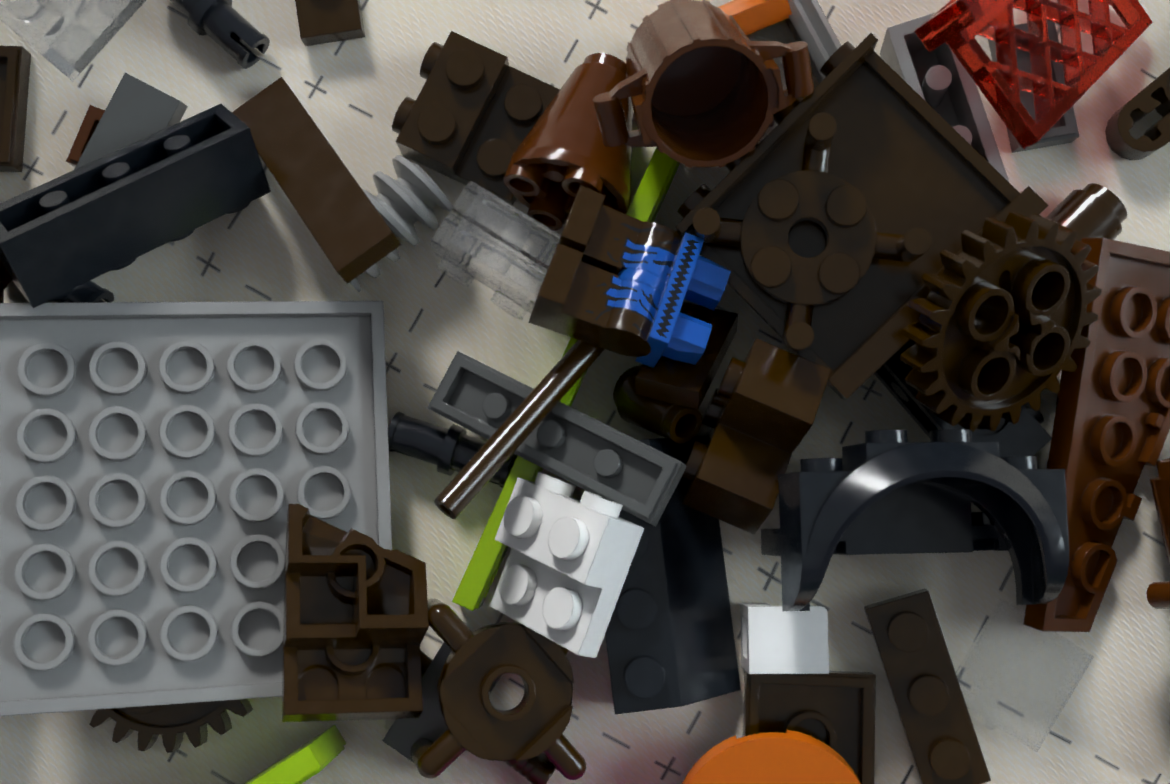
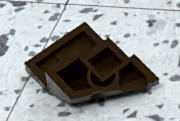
[282,504,429,722]

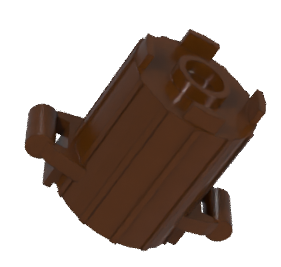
[593,0,815,168]

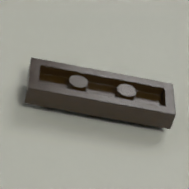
[864,588,991,784]

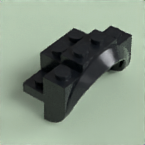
[761,429,1069,611]

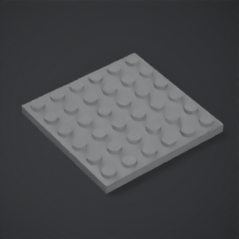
[0,301,392,716]

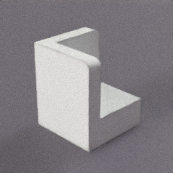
[740,603,829,674]

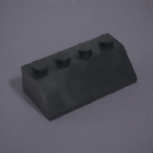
[605,436,741,714]

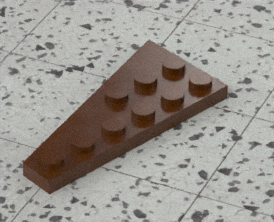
[1023,238,1170,632]

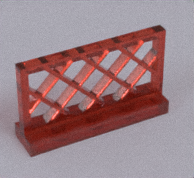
[914,0,1153,149]

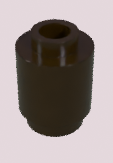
[1046,183,1127,241]

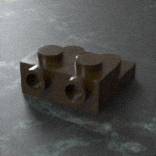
[392,31,560,207]

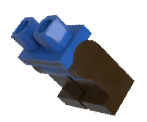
[529,185,731,368]

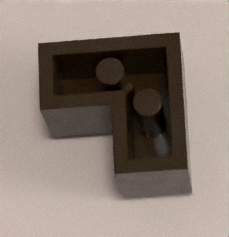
[682,338,831,534]

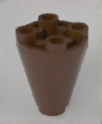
[503,53,633,230]

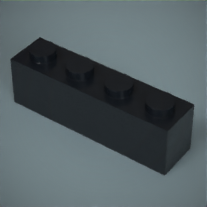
[0,104,271,308]

